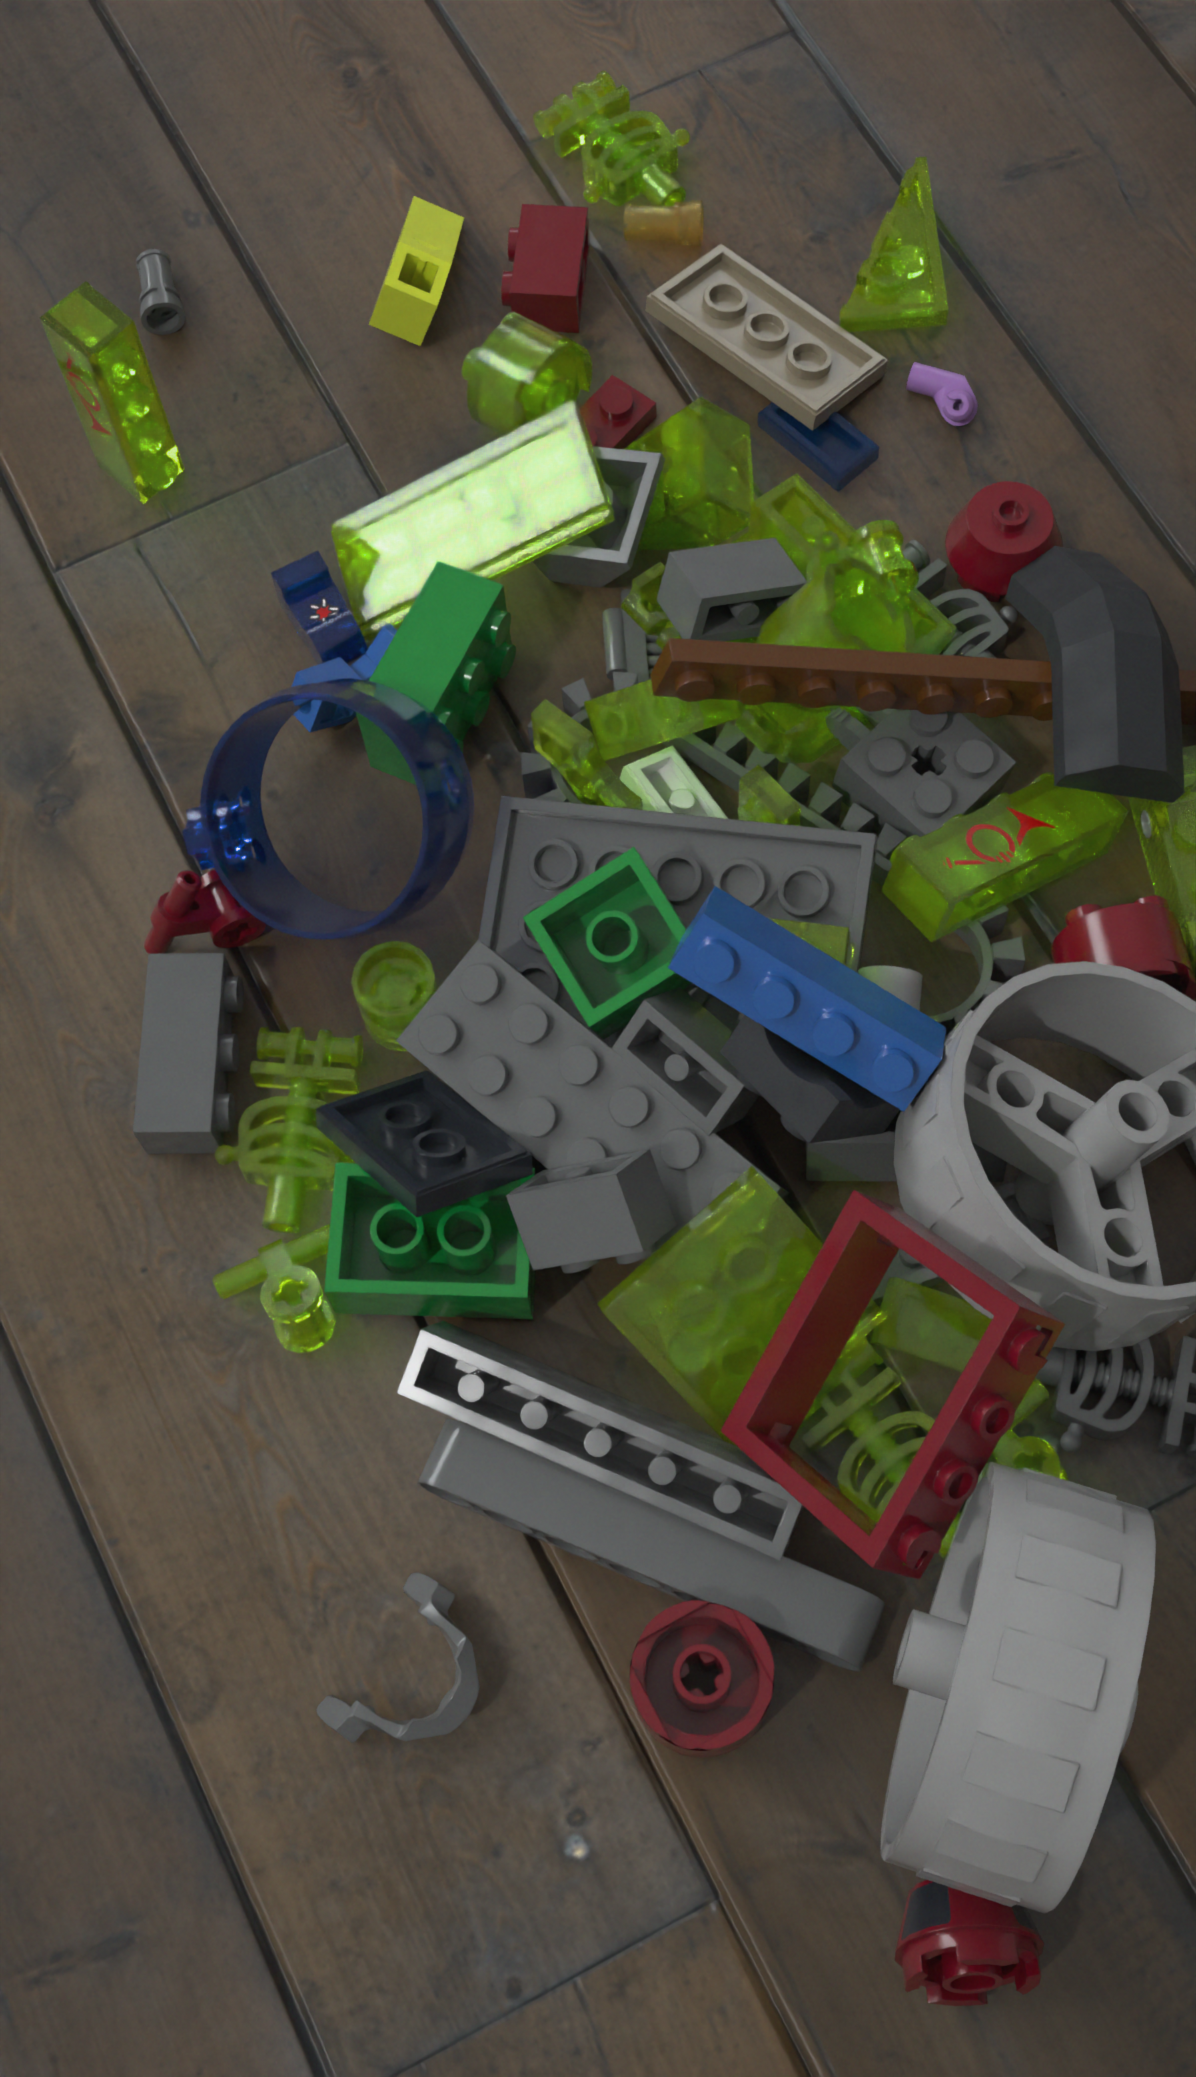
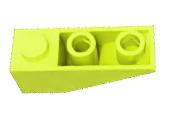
[369,196,464,346]

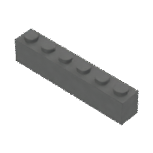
[397,1320,804,1560]

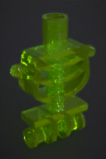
[533,70,690,215]
[215,1027,363,1234]
[799,1334,961,1559]

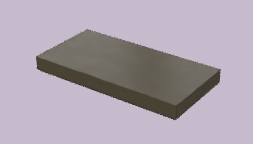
[645,244,888,431]

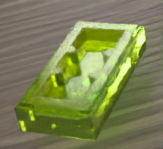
[871,1277,992,1372]

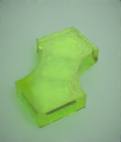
[531,699,643,810]

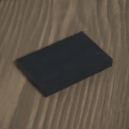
[316,1070,533,1217]

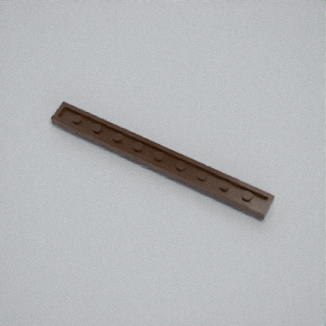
[650,638,1196,725]

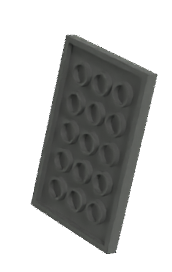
[478,796,878,1047]

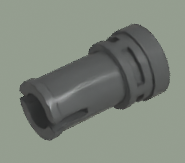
[136,249,185,335]

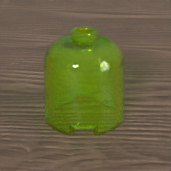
[757,557,916,713]

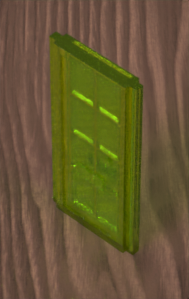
[331,400,615,642]

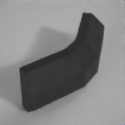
[1005,546,1185,803]

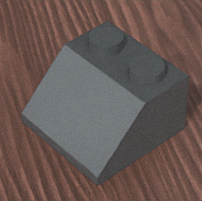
[522,443,665,588]

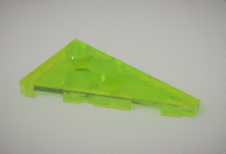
[839,157,949,332]

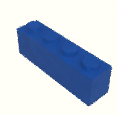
[668,886,946,1112]

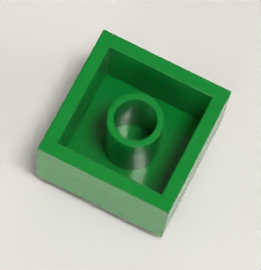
[523,847,693,1040]

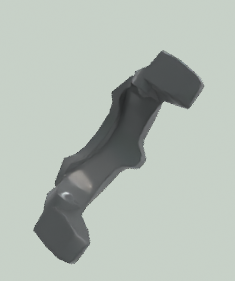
[316,1572,480,1743]

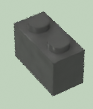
[657,538,809,641]
[611,987,760,1136]
[506,1149,677,1273]

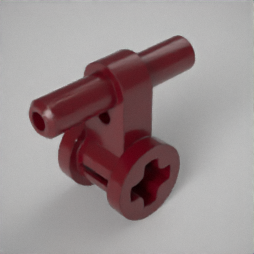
[144,866,266,954]

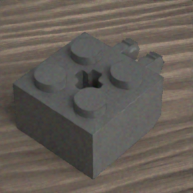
[825,707,1016,861]

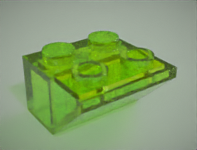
[624,397,756,551]

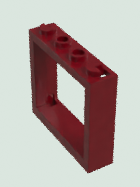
[720,1190,1065,1580]

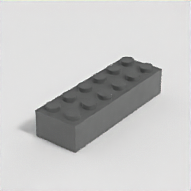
[396,940,789,1294]

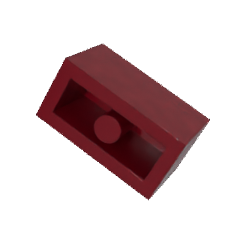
[501,204,590,333]

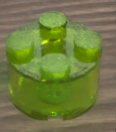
[462,312,592,450]

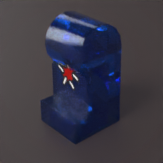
[271,551,368,665]

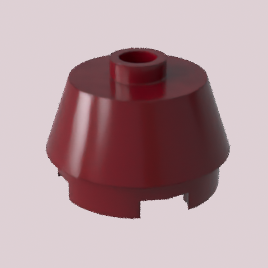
[945,481,1063,602]

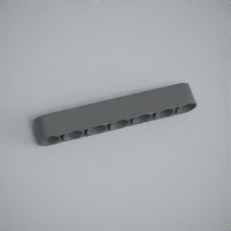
[417,1419,886,1672]

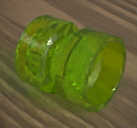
[351,941,438,1051]

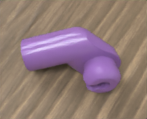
[906,362,978,426]

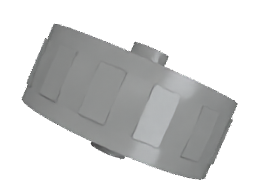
[893,961,1196,1351]
[881,1462,1156,1914]

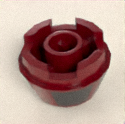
[894,1880,1044,2006]

